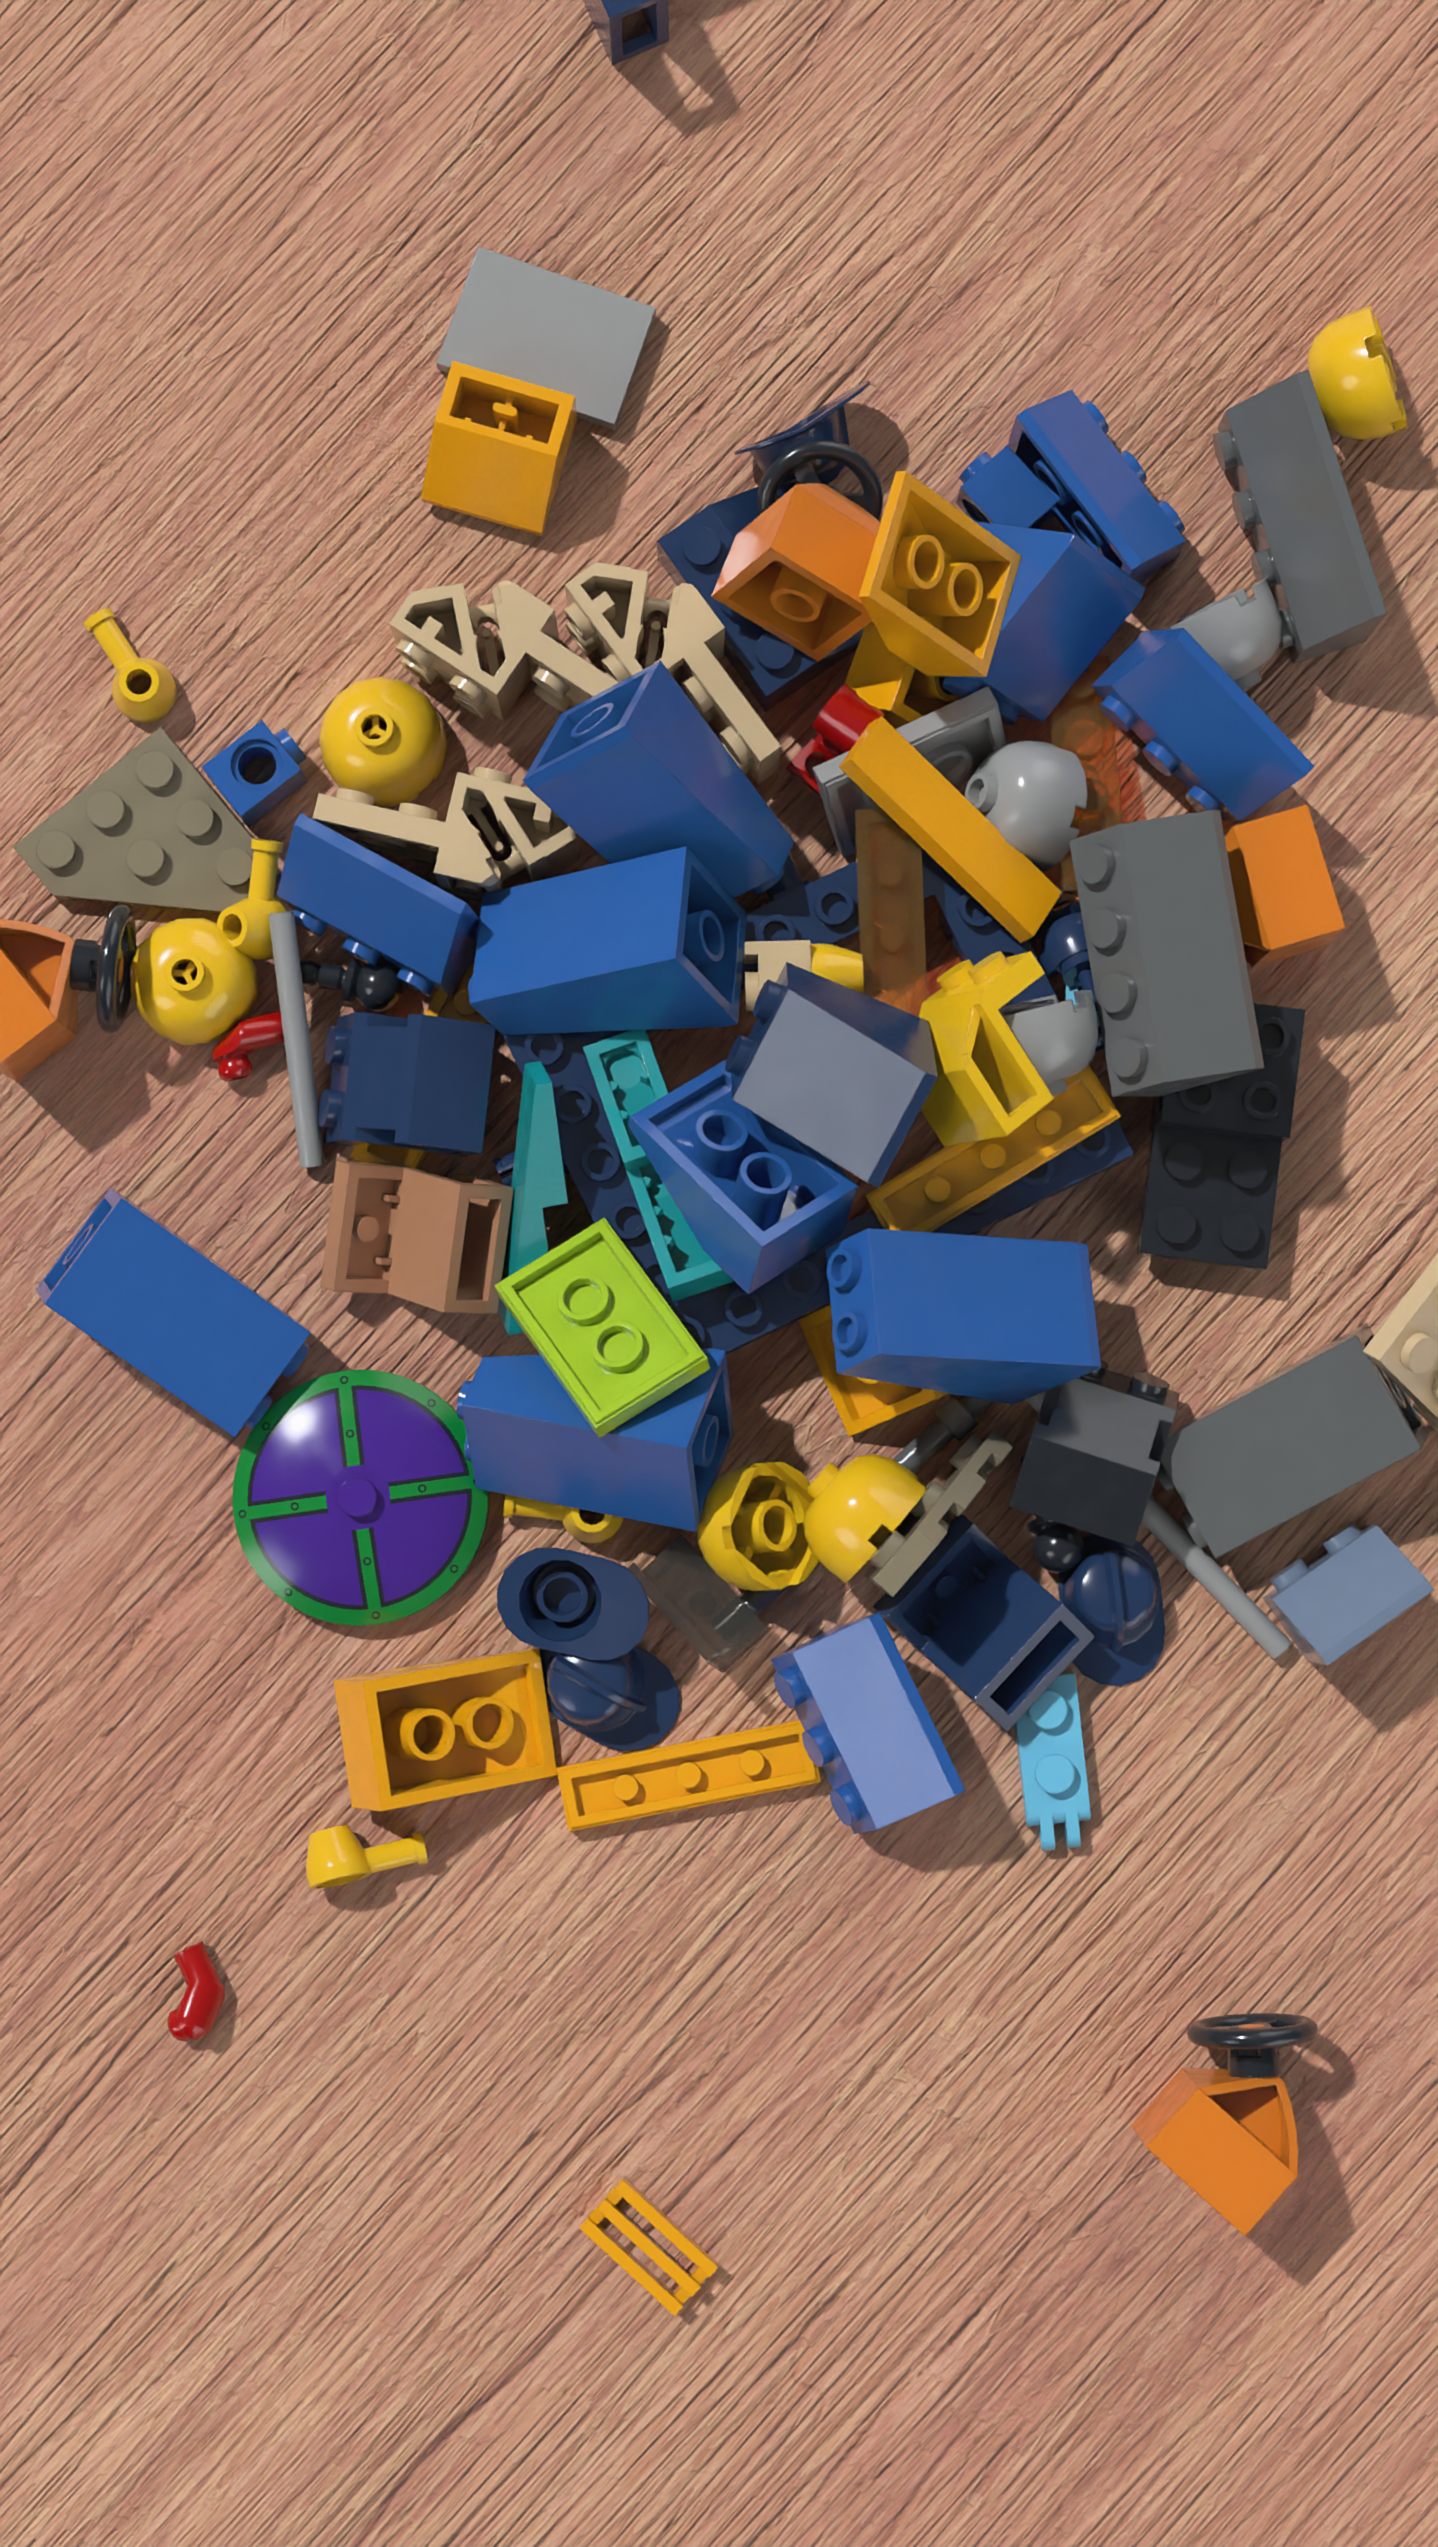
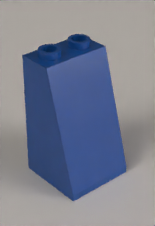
[523,660,794,898]
[468,846,747,1035]
[36,1187,311,1437]
[826,1228,1101,1405]
[457,1348,734,1532]

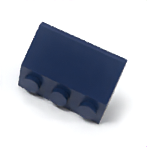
[657,486,863,712]

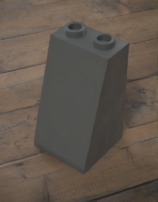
[1157,1322,1429,1559]

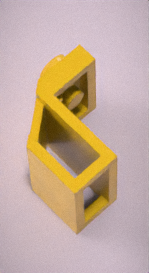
[919,951,1054,1147]

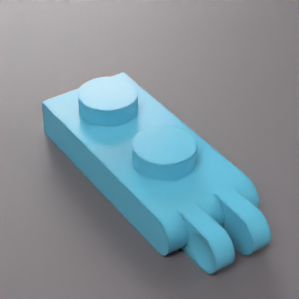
[1015,1672,1091,1851]

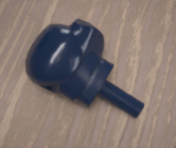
[1038,912,1098,1011]

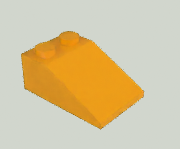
[859,471,1022,677]
[333,1648,557,1811]

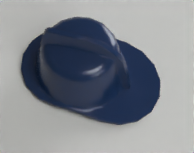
[734,380,870,498]
[1058,1534,1165,1686]
[497,1548,649,1660]
[539,1646,680,1751]

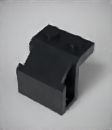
[1009,1359,1180,1546]

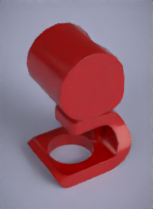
[785,684,887,796]

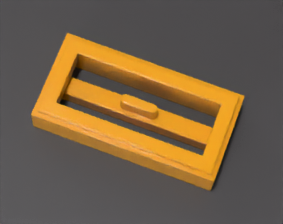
[579,2176,718,2316]

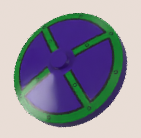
[232,1369,490,1626]

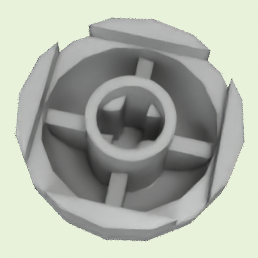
[1159,579,1282,690]
[965,741,1088,871]
[998,990,1099,1096]

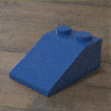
[628,1060,858,1294]

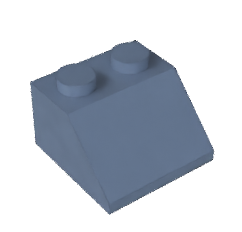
[1263,1522,1434,1666]

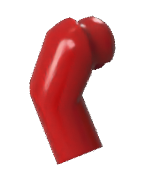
[212,1012,284,1082]
[167,1941,225,2042]

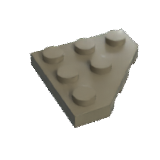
[13,727,282,915]
[864,1430,1013,1597]

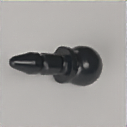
[300,959,404,1012]
[1021,1455,1084,1573]

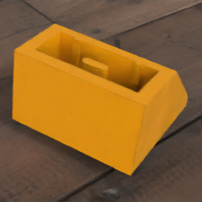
[421,361,578,536]

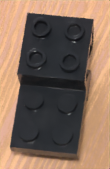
[1137,1003,1305,1271]

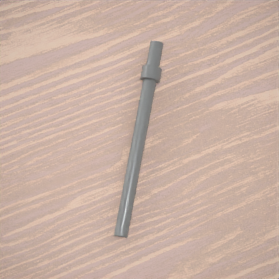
[1026,1391,1292,1659]

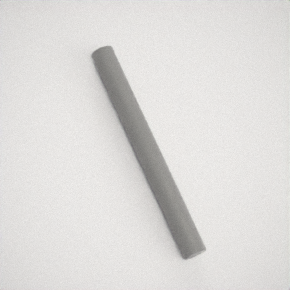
[268,911,325,1168]

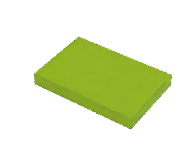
[494,1218,711,1438]

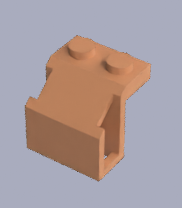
[320,1161,514,1315]

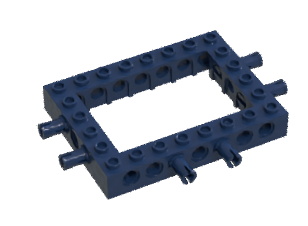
[492,836,1134,1355]

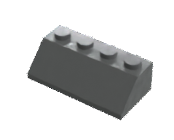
[1213,370,1387,664]
[1069,810,1264,1097]

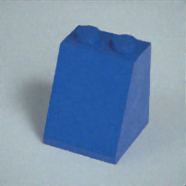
[941,522,1146,725]

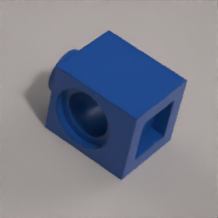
[956,445,1058,529]
[202,720,308,827]

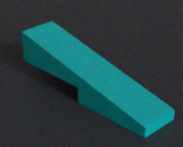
[583,1030,733,1303]
[498,1061,568,1335]

